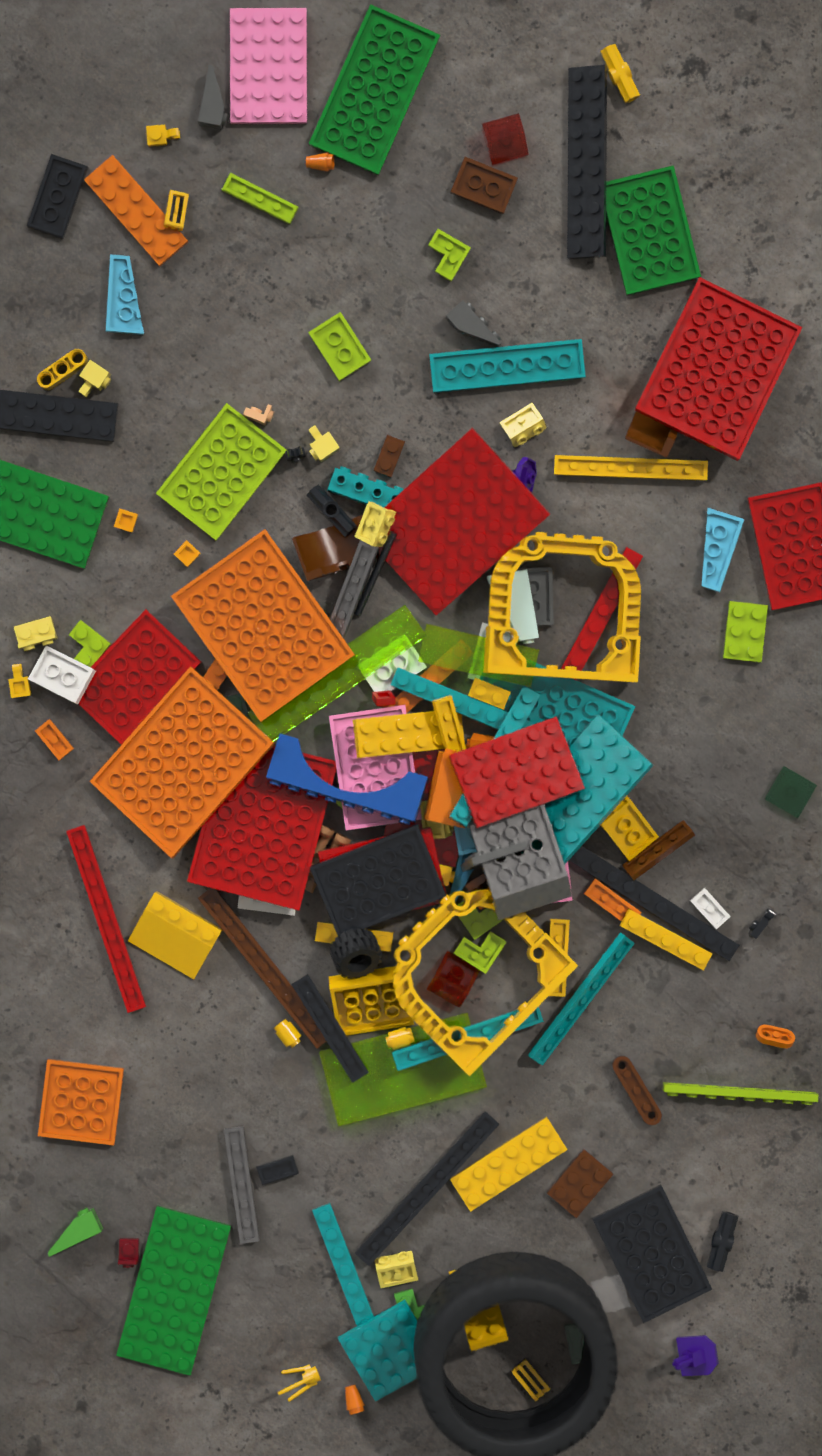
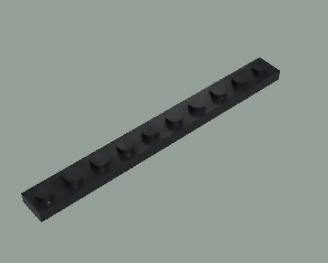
[569,846,740,961]
[355,1111,500,1266]

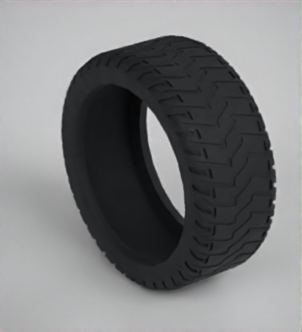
[414,1252,618,1456]

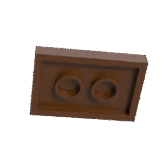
[450,157,518,215]
[547,1149,613,1218]

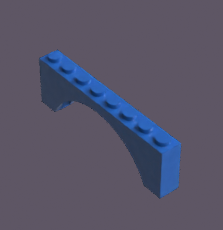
[266,733,428,825]

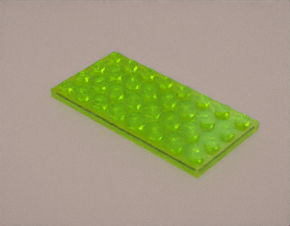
[319,1012,487,1126]

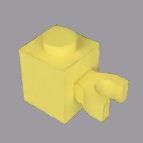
[79,360,111,398]
[309,425,340,462]

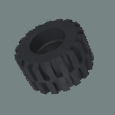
[329,928,382,979]

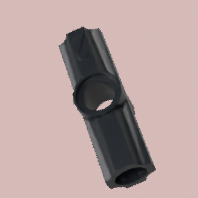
[306,484,357,538]
[707,1211,739,1272]

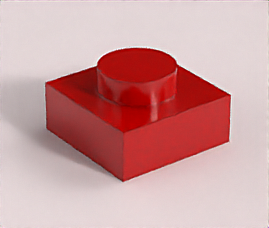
[372,690,395,708]

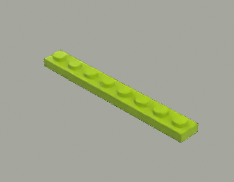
[662,1082,819,1105]

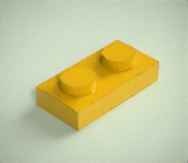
[468,678,511,710]

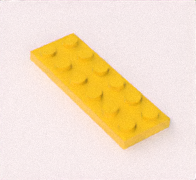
[353,711,465,758]
[450,1116,568,1212]

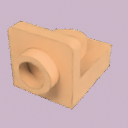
[243,404,274,426]

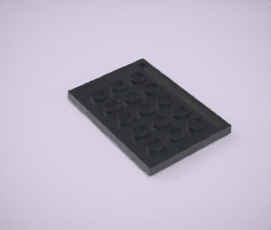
[310,824,446,936]
[592,1184,713,1323]

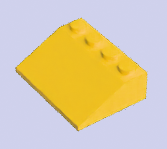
[128,891,223,979]
[329,966,414,1036]

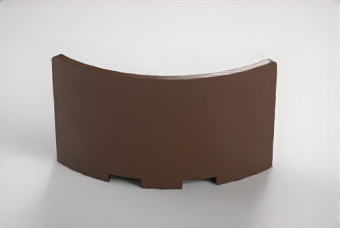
[625,411,678,458]
[292,515,380,581]

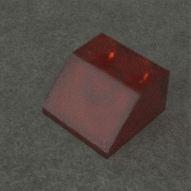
[481,113,529,166]
[427,951,480,1008]

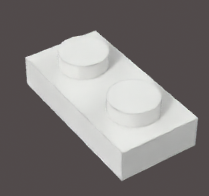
[690,888,731,929]

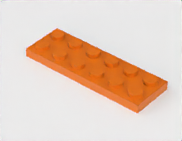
[84,155,188,267]

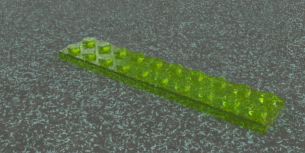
[247,605,427,741]

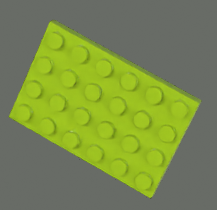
[156,403,287,541]

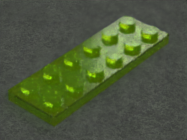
[418,624,539,687]

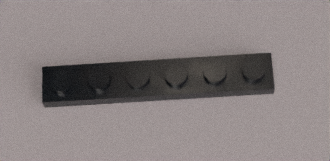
[291,974,369,1083]

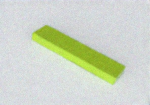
[222,173,299,225]

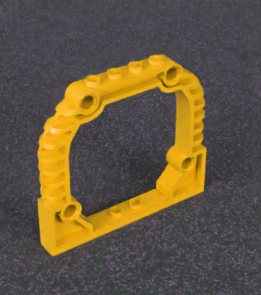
[483,532,641,683]
[393,890,578,1076]

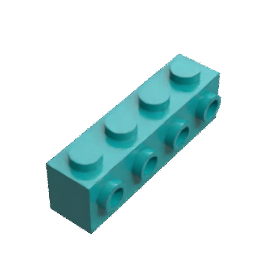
[328,466,404,507]

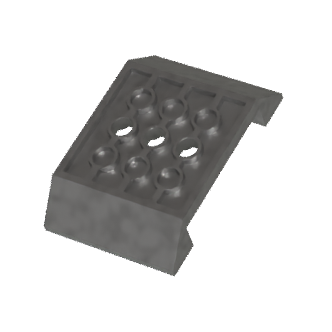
[467,804,572,920]

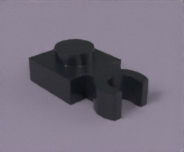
[285,446,306,463]
[748,908,776,939]

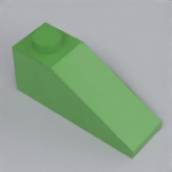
[47,1208,103,1257]

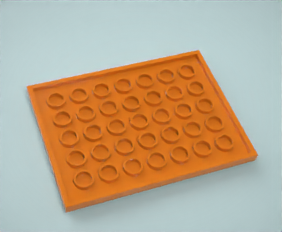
[171,529,355,722]
[89,667,275,858]

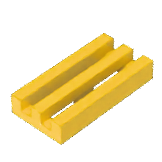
[163,190,189,231]
[511,1358,551,1402]

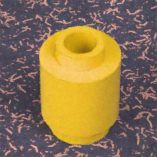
[274,1019,301,1048]
[385,1027,415,1051]

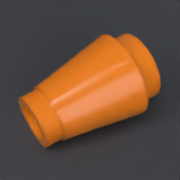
[306,152,335,172]
[345,1384,365,1415]

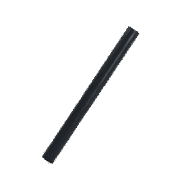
[354,531,397,616]

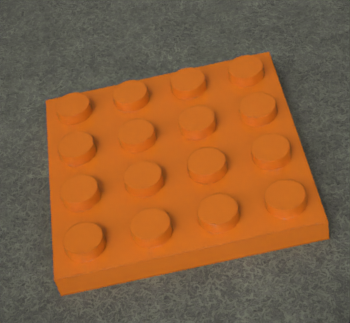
[38,1059,124,1145]

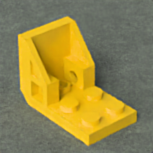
[600,796,659,861]
[449,1269,508,1351]

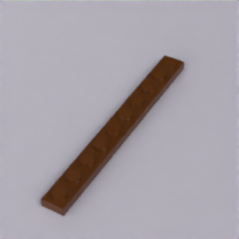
[198,888,326,1049]

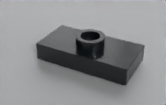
[256,1155,299,1185]

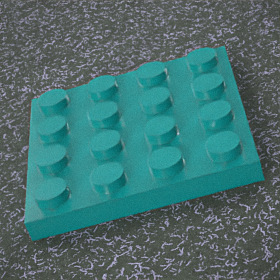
[338,1300,418,1402]

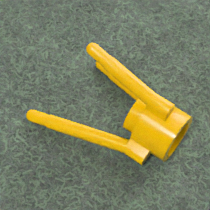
[278,1364,321,1402]

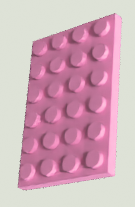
[230,8,307,124]
[329,705,422,830]

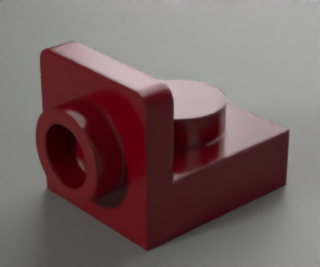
[118,1238,139,1268]

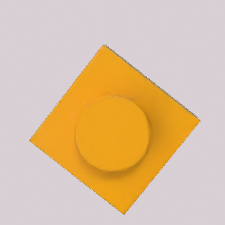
[114,508,138,533]
[174,540,201,567]

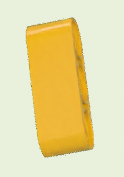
[37,349,88,390]

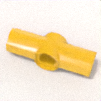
[600,44,640,104]

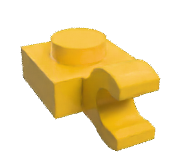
[146,124,180,147]
[8,664,31,698]

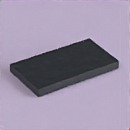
[27,154,88,239]

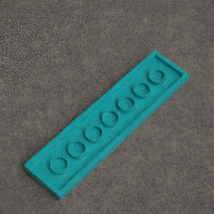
[429,339,586,393]

